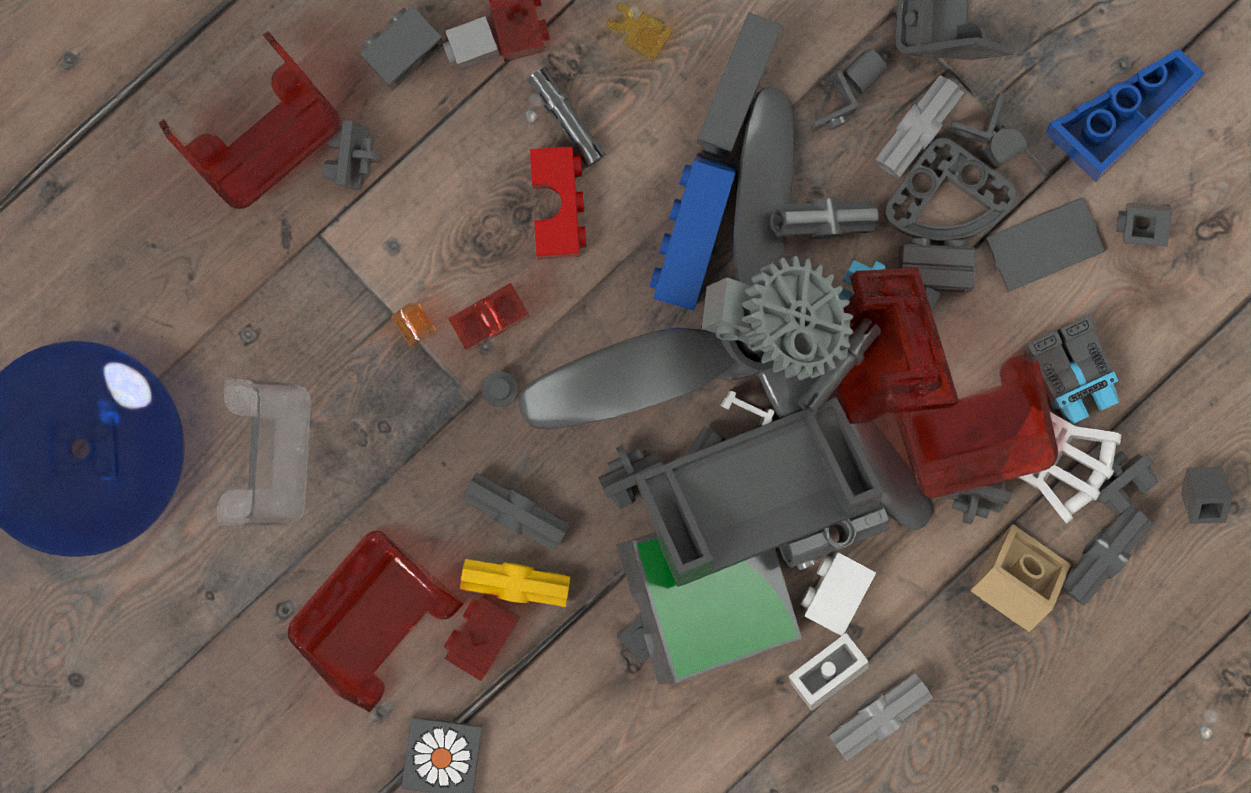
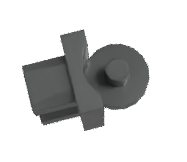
[322,120,382,190]
[599,445,663,509]
[1094,451,1159,514]
[938,461,1011,524]

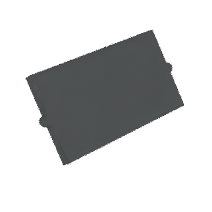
[985,198,1105,292]

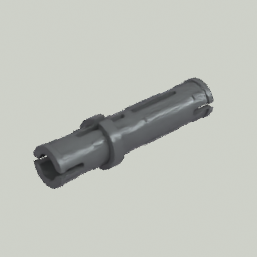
[527,67,606,168]
[798,318,881,416]

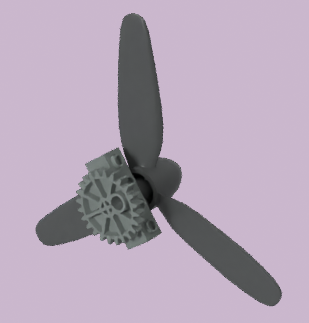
[519,87,932,530]

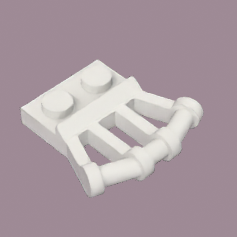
[998,404,1122,524]

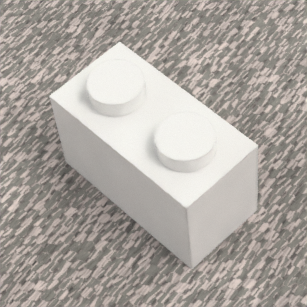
[800,551,876,636]
[789,633,869,711]

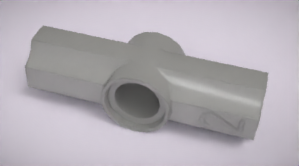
[875,75,964,179]
[828,672,933,761]

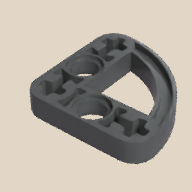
[884,138,1017,242]

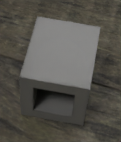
[443,16,500,71]

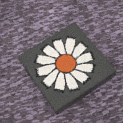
[401,716,483,793]

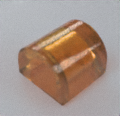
[391,303,436,348]

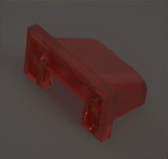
[838,268,959,424]

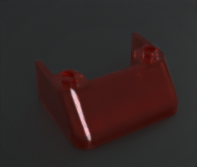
[159,31,340,209]

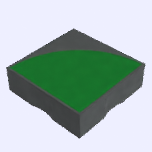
[616,532,802,684]

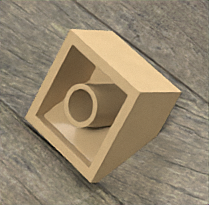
[971,524,1071,632]

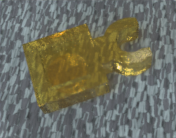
[606,3,673,62]

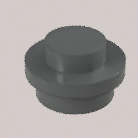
[482,372,518,407]

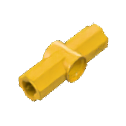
[460,558,571,607]

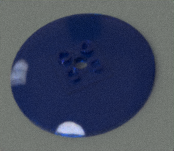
[0,341,185,557]

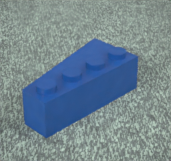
[1045,48,1205,182]
[649,154,737,311]

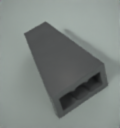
[697,12,782,158]

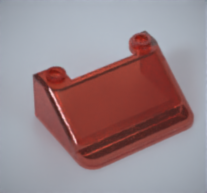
[888,354,1058,498]
[288,531,464,712]

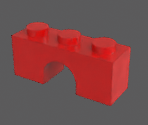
[530,146,586,260]

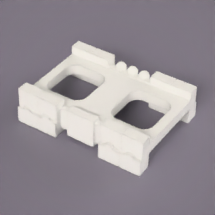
[720,391,775,426]

